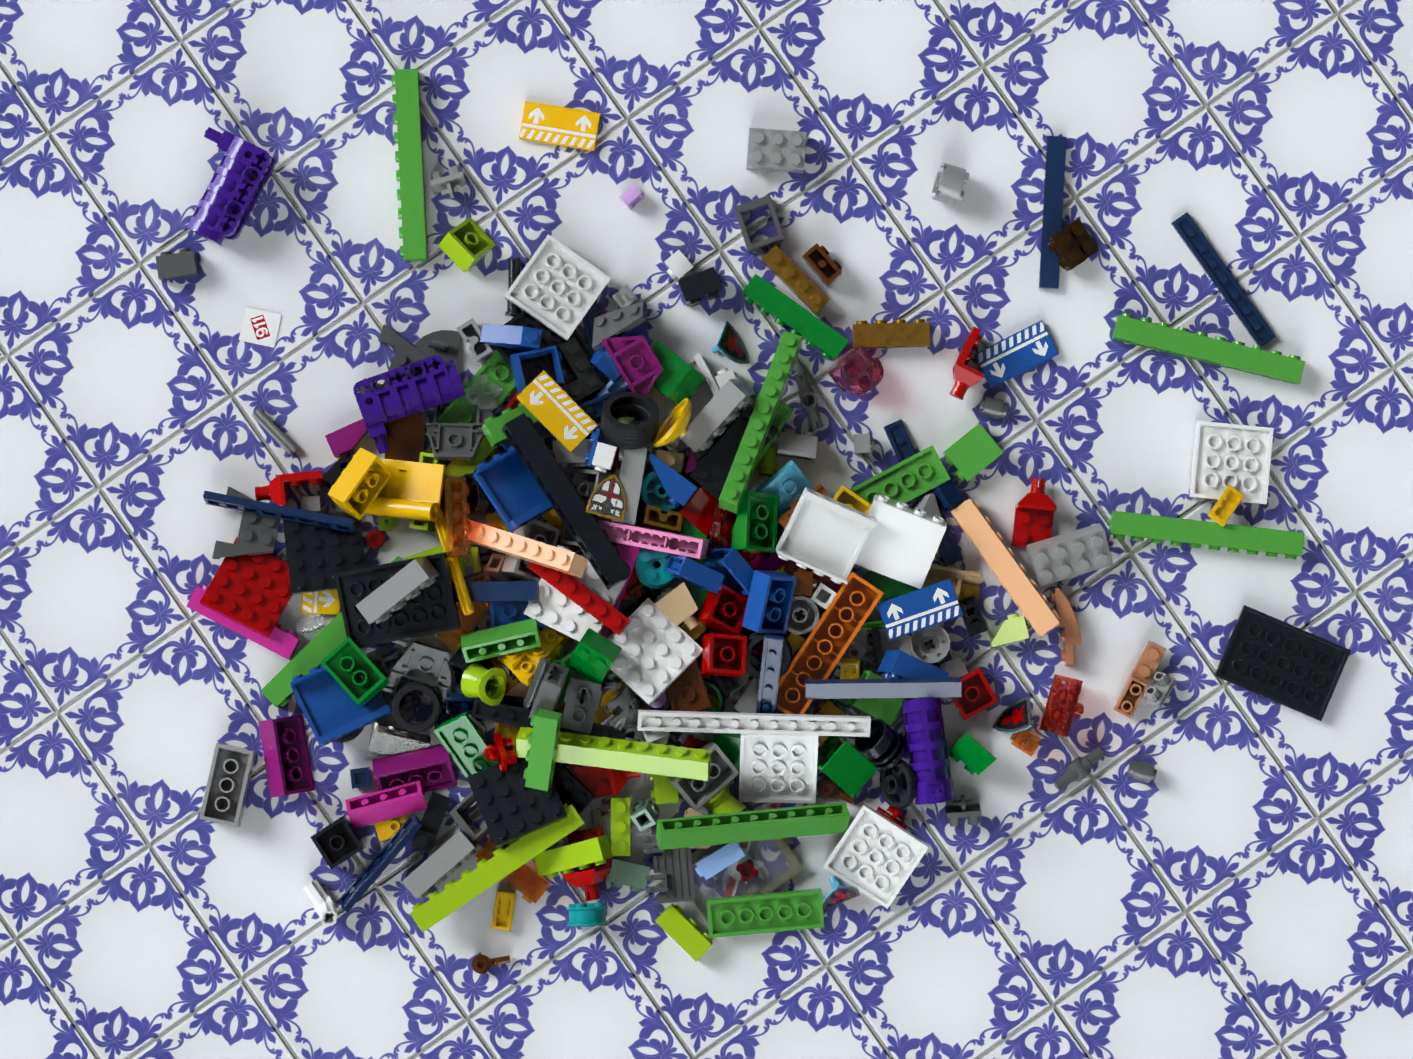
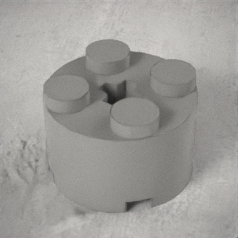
[932,162,970,206]
[786,596,819,635]

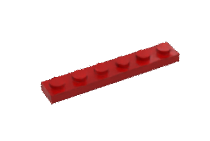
[527,562,631,636]

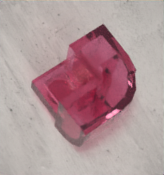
[827,345,884,396]

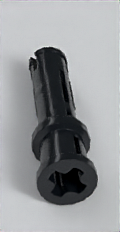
[505,257,521,317]

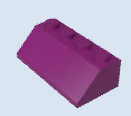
[258,714,315,798]
[372,744,457,792]

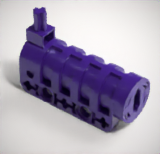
[186,127,275,246]
[353,355,466,454]
[902,698,955,805]

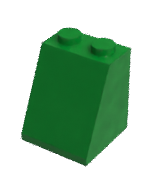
[817,736,877,798]

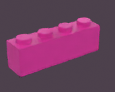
[345,780,428,829]

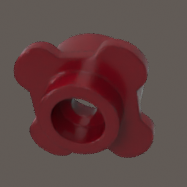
[736,859,759,882]

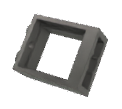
[733,195,784,254]
[529,662,570,719]
[449,792,490,842]

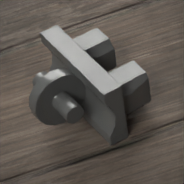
[945,794,982,827]

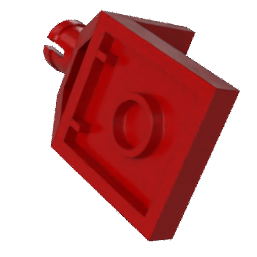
[949,327,985,400]
[255,470,326,507]
[1011,478,1057,548]
[569,764,642,799]
[563,826,612,901]

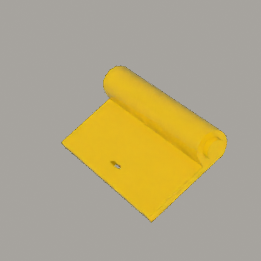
[365,458,446,522]

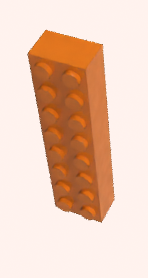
[777,572,884,714]

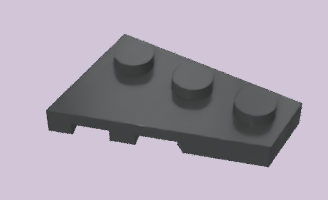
[592,301,647,352]

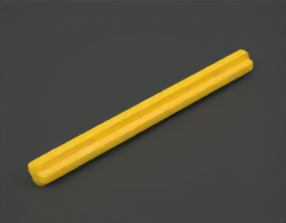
[434,508,474,615]

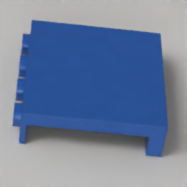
[473,446,578,533]
[290,666,391,748]

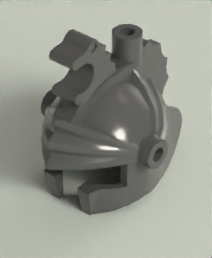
[603,686,651,741]

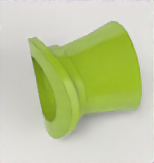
[461,663,507,706]
[702,784,746,815]

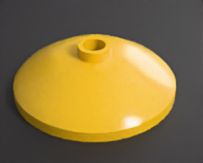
[652,398,692,447]

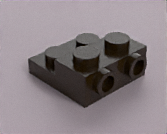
[1046,218,1099,271]

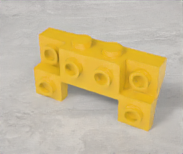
[497,627,574,686]

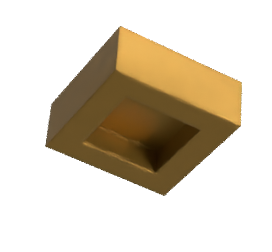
[958,583,980,601]

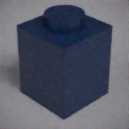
[928,479,962,511]

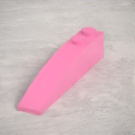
[598,519,709,559]

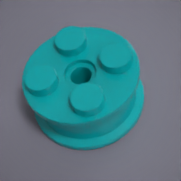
[641,471,676,513]
[635,548,675,589]
[566,903,609,927]

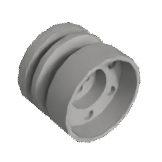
[909,625,950,666]

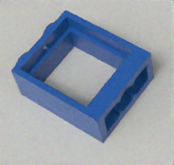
[510,346,567,395]
[703,548,754,595]
[663,554,725,593]

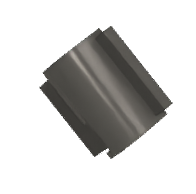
[560,678,603,734]

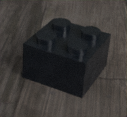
[678,267,722,307]
[310,815,366,869]

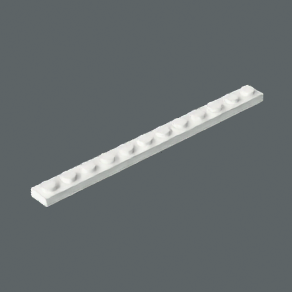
[637,710,871,737]

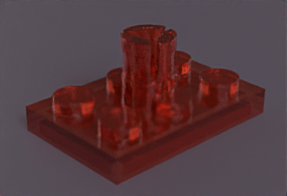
[709,503,750,562]
[1039,674,1084,737]

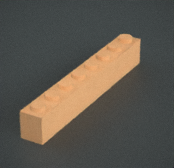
[951,498,1060,638]
[456,518,589,578]

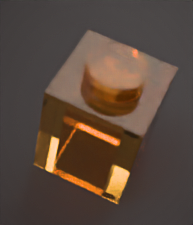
[1010,730,1042,757]

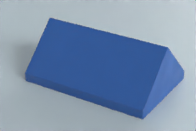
[588,326,653,384]

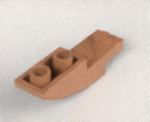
[1050,588,1081,665]
[1114,640,1166,718]

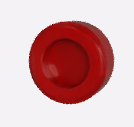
[366,530,386,549]

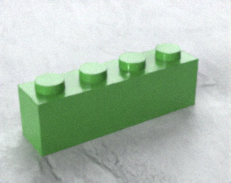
[482,403,538,448]
[461,618,542,663]
[523,709,562,792]

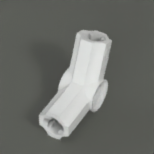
[303,879,339,926]

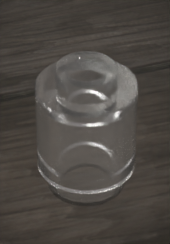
[296,613,326,637]

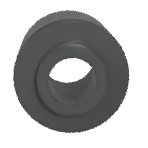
[979,396,1008,419]
[1127,760,1157,783]

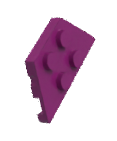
[601,335,663,396]

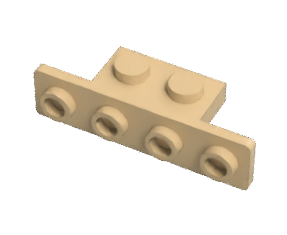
[921,563,983,599]

